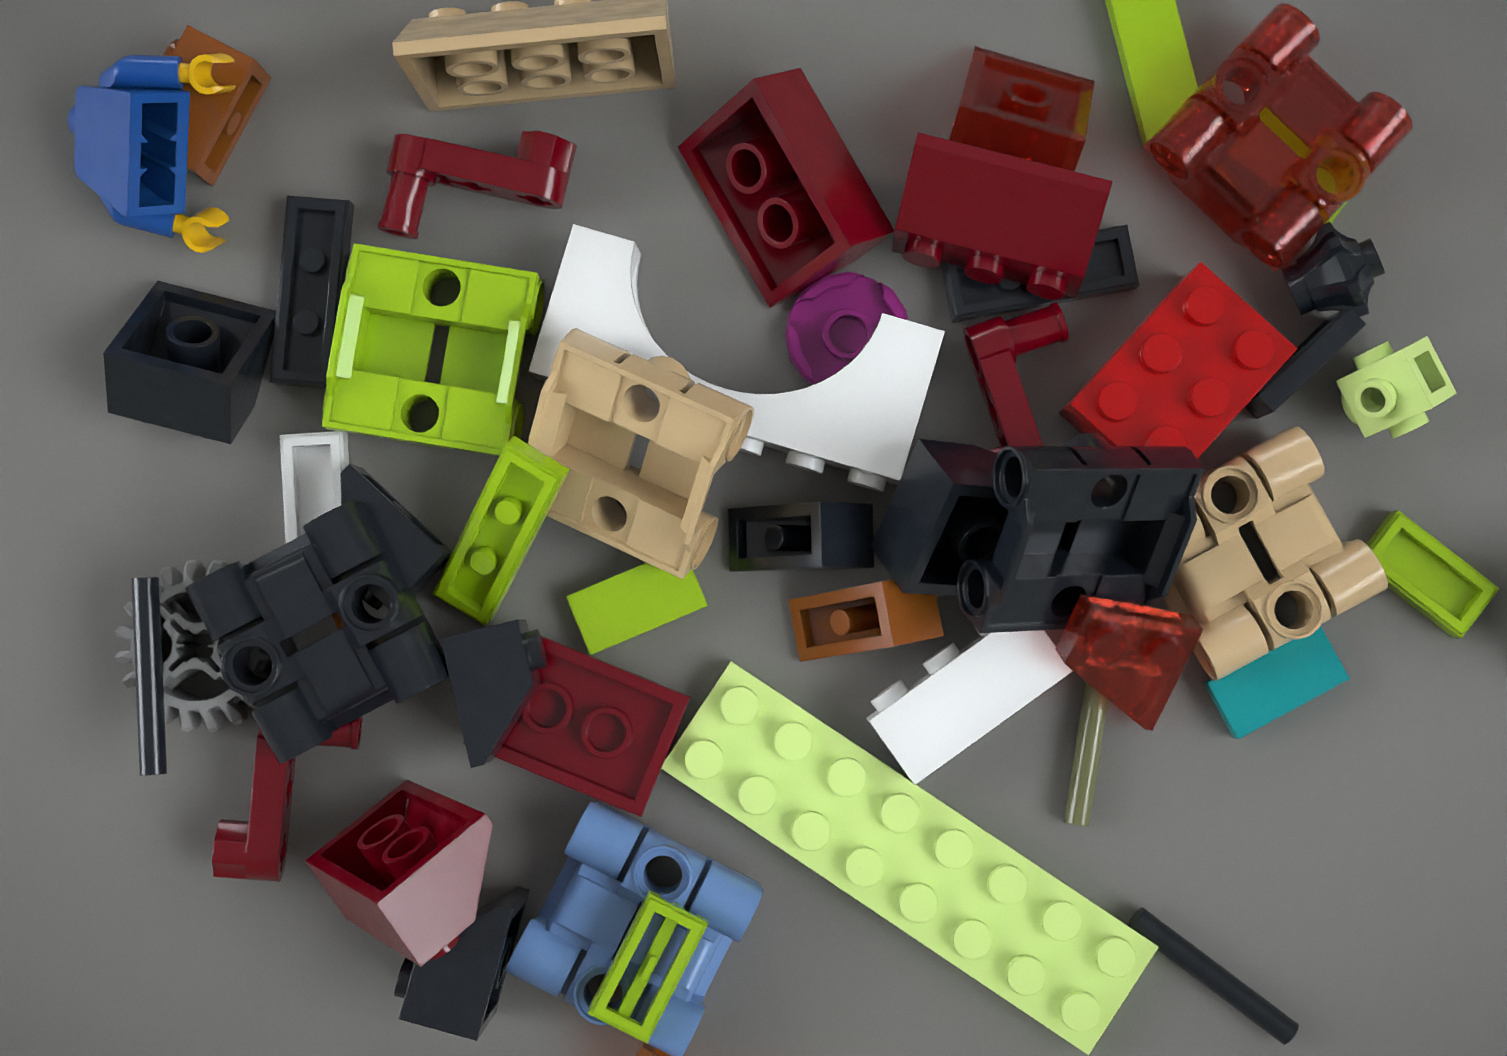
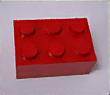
[1058,262,1298,459]

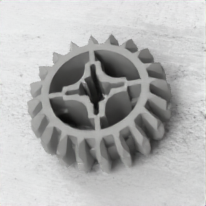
[114,560,293,732]

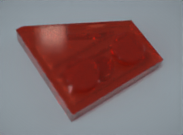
[1055,595,1204,731]

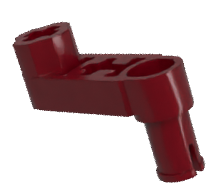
[378,130,577,239]
[963,302,1069,453]
[212,716,363,882]

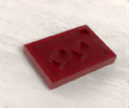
[463,635,691,817]

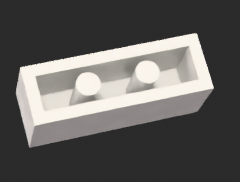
[866,626,1073,785]

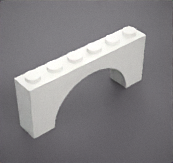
[529,224,945,492]

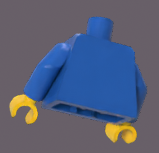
[67,53,236,253]

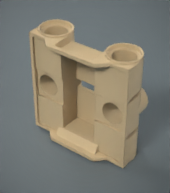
[528,328,754,579]
[1163,426,1388,681]

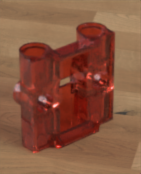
[1142,3,1413,272]

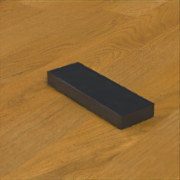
[269,195,354,389]
[940,224,1140,323]

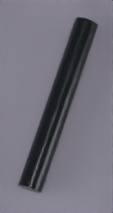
[131,577,167,776]
[1128,907,1299,1045]

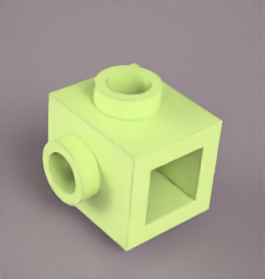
[1336,336,1457,438]

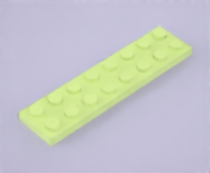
[661,661,1159,1055]

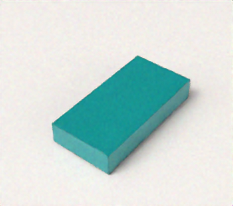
[1202,625,1350,739]

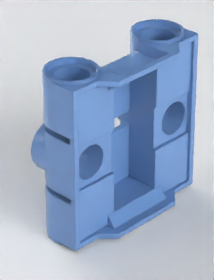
[505,800,764,1056]

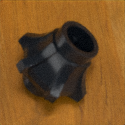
[1281,222,1385,318]

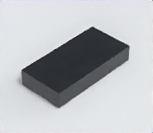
[1245,308,1366,419]

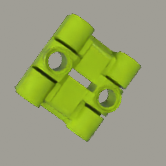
[322,243,545,457]

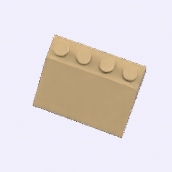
[392,0,676,112]

